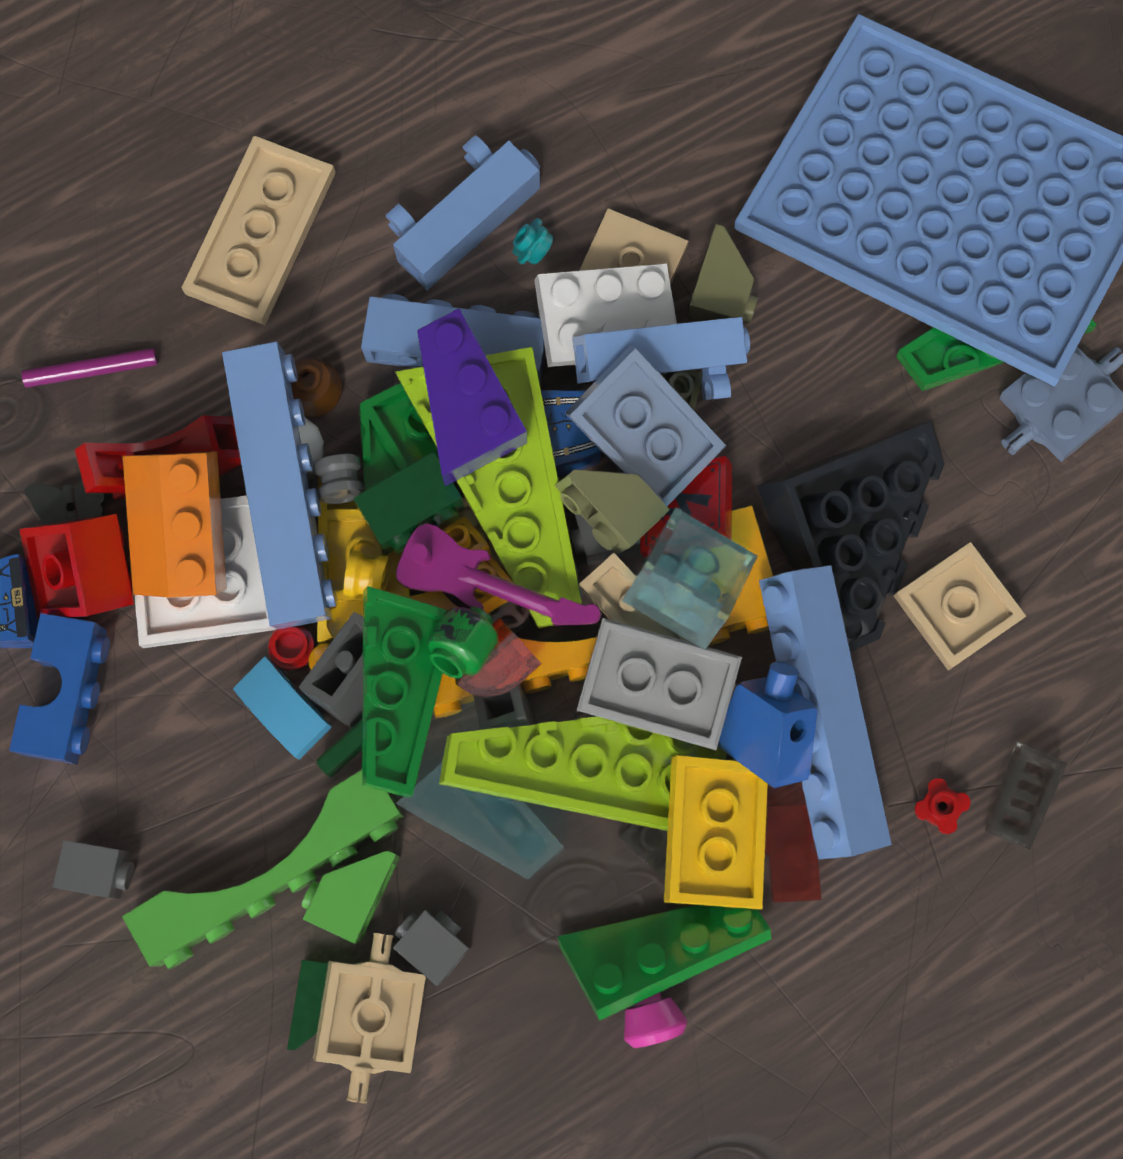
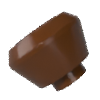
[291,359,342,417]

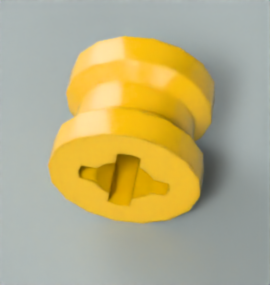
[344,550,391,598]

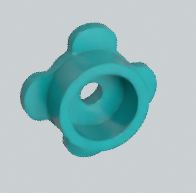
[512,218,553,265]

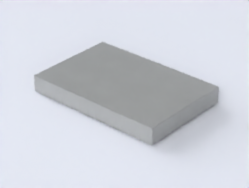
[577,618,742,750]

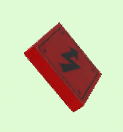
[640,456,732,561]

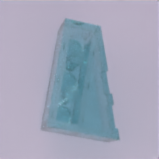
[396,762,564,881]

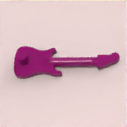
[396,524,602,625]

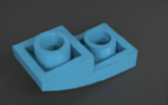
[233,656,332,760]

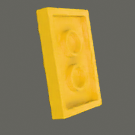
[664,755,768,909]

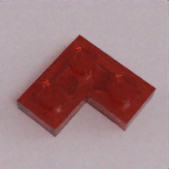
[765,805,821,903]

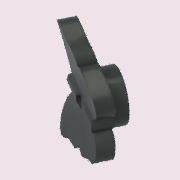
[24,480,108,525]

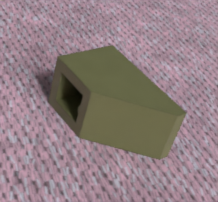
[555,469,670,555]

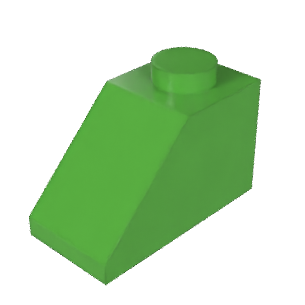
[301,851,400,944]

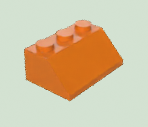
[123,451,227,598]

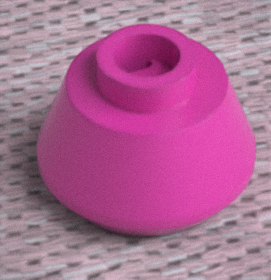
[624,992,688,1048]

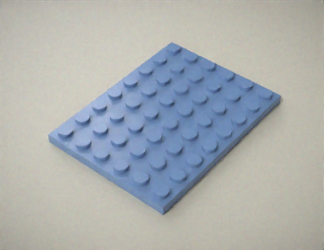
[734,14,1123,387]

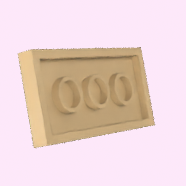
[182,136,336,325]

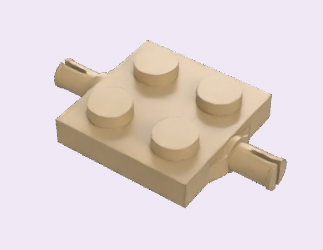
[313,933,426,1103]

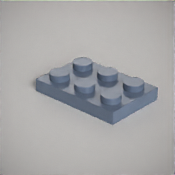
[565,346,726,506]

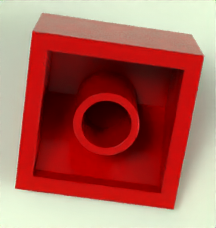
[19,514,134,618]

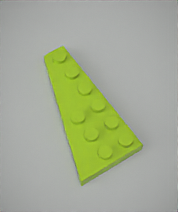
[396,347,582,628]
[439,716,727,831]

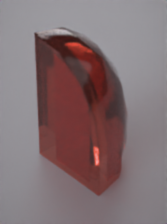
[455,618,542,697]

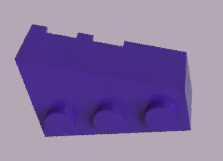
[417,308,527,486]

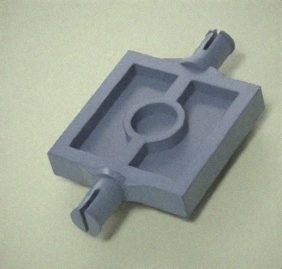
[999,347,1123,462]

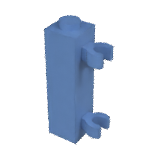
[386,135,540,290]
[572,317,750,400]

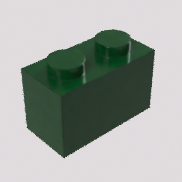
[353,451,465,555]

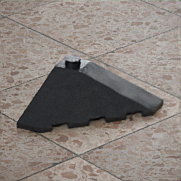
[757,422,944,652]

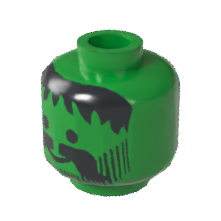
[427,606,499,679]

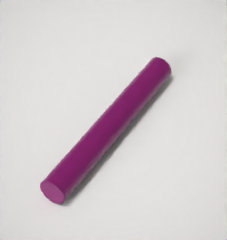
[22,348,158,388]

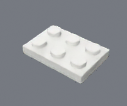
[534,264,677,367]

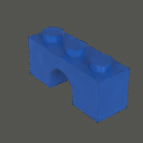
[9,613,110,765]

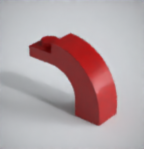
[75,415,241,500]

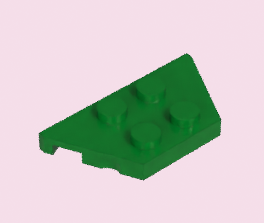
[360,383,439,491]

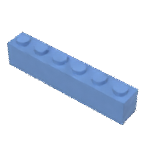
[222,342,337,629]
[759,565,892,859]

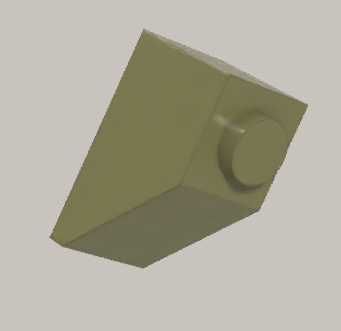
[687,224,759,323]

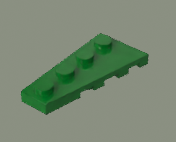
[362,586,447,798]
[557,905,771,1021]

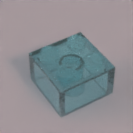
[622,508,757,650]

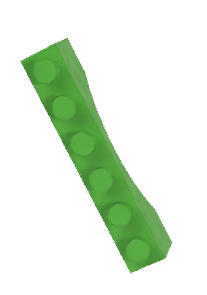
[122,770,404,970]

